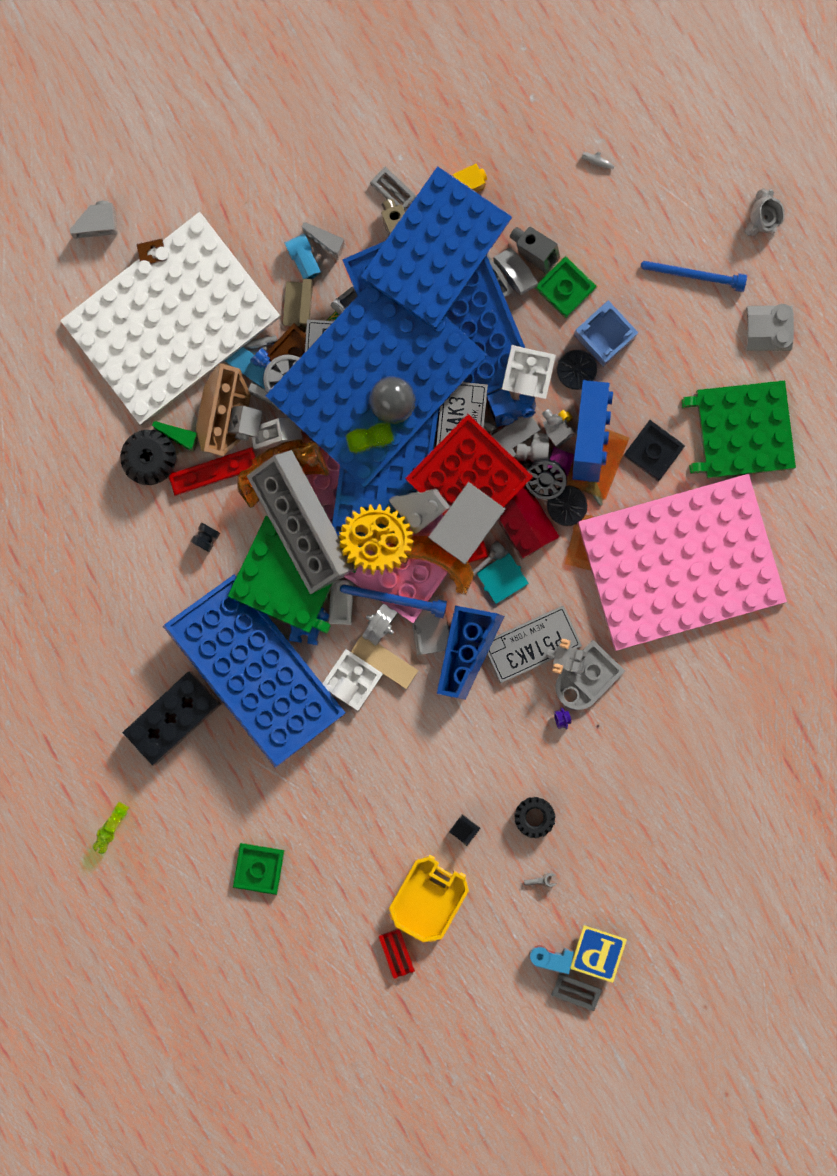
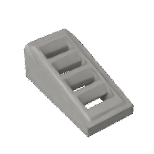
[302,222,345,259]

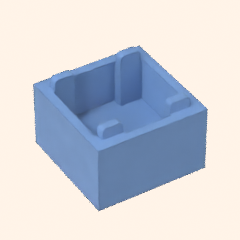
[574,300,638,367]

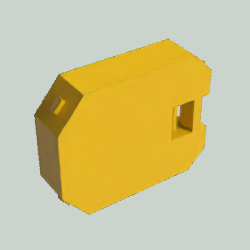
[389,855,469,942]

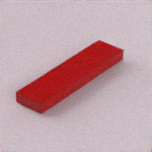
[168,447,259,496]

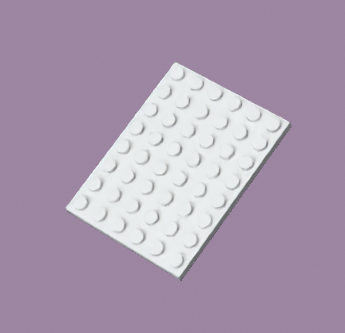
[60,212,281,426]

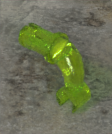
[93,802,130,854]

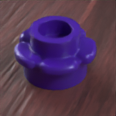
[554,708,572,729]

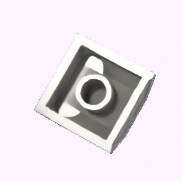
[746,304,794,351]

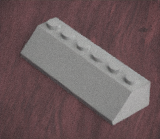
[247,450,355,594]

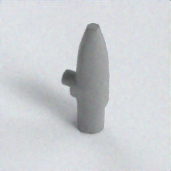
[581,151,614,169]
[244,335,278,350]

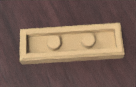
[351,634,419,689]

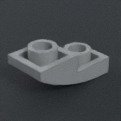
[493,248,538,295]

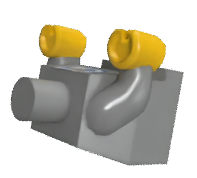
[542,409,577,447]

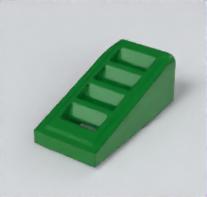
[152,421,198,452]

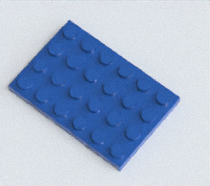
[361,166,512,329]

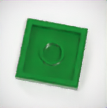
[535,256,597,319]
[233,843,285,895]

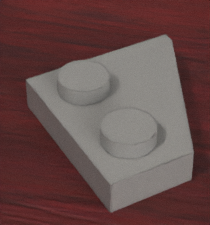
[389,489,450,534]

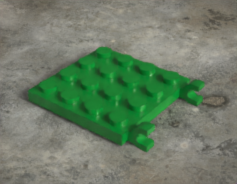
[681,380,796,479]

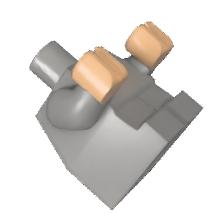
[547,639,587,675]

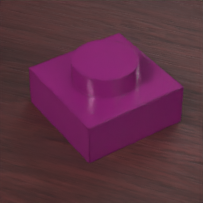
[548,447,575,475]

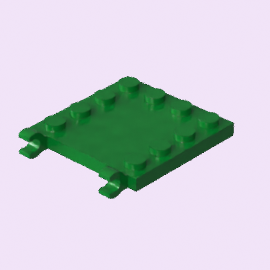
[228,515,357,634]

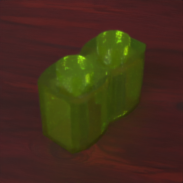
[346,423,395,454]

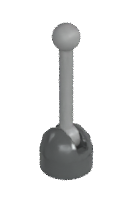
[462,540,508,584]

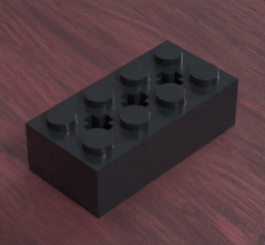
[122,671,222,766]

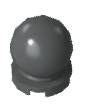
[369,376,416,424]

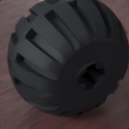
[120,430,176,485]

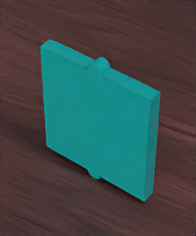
[477,553,529,604]

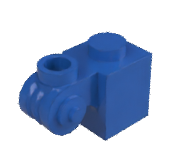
[487,389,536,427]

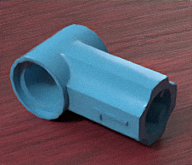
[284,233,321,279]

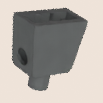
[510,227,560,274]

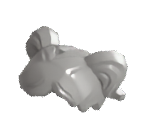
[744,188,785,236]

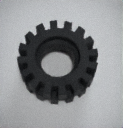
[514,797,556,838]

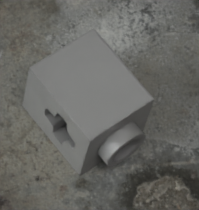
[228,406,262,441]

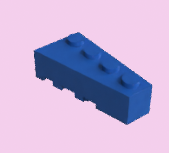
[572,380,613,482]
[437,605,505,700]

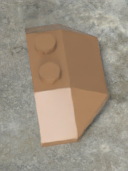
[196,363,251,456]

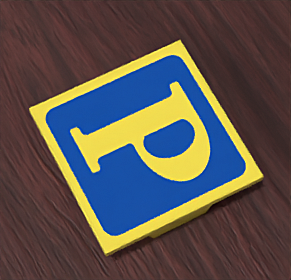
[570,925,627,983]

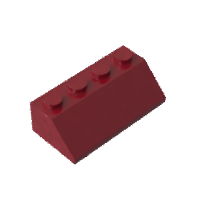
[497,485,560,560]

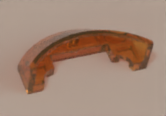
[237,439,330,508]
[389,536,474,596]

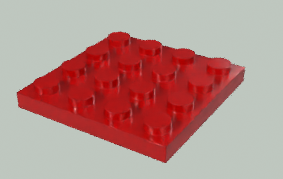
[405,414,533,516]

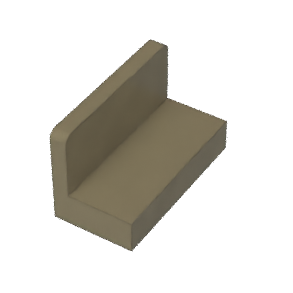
[283,279,313,327]

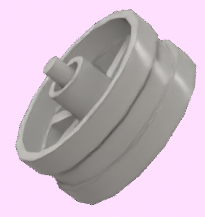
[362,603,398,646]

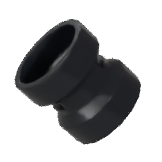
[190,522,221,552]

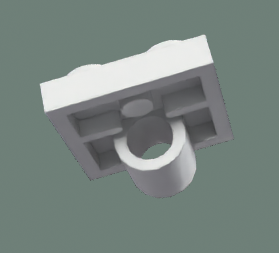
[502,345,556,399]
[322,649,383,711]

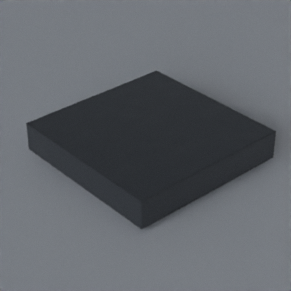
[623,420,686,482]

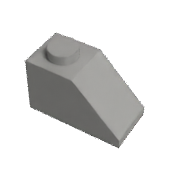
[70,201,118,239]

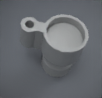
[517,433,549,465]

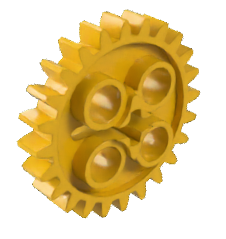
[339,504,413,575]

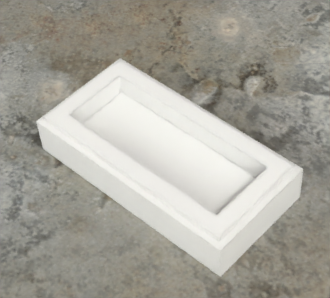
[329,580,354,625]

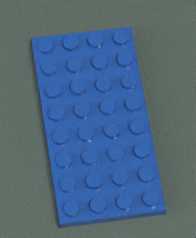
[163,574,346,768]

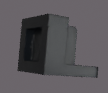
[449,814,481,846]

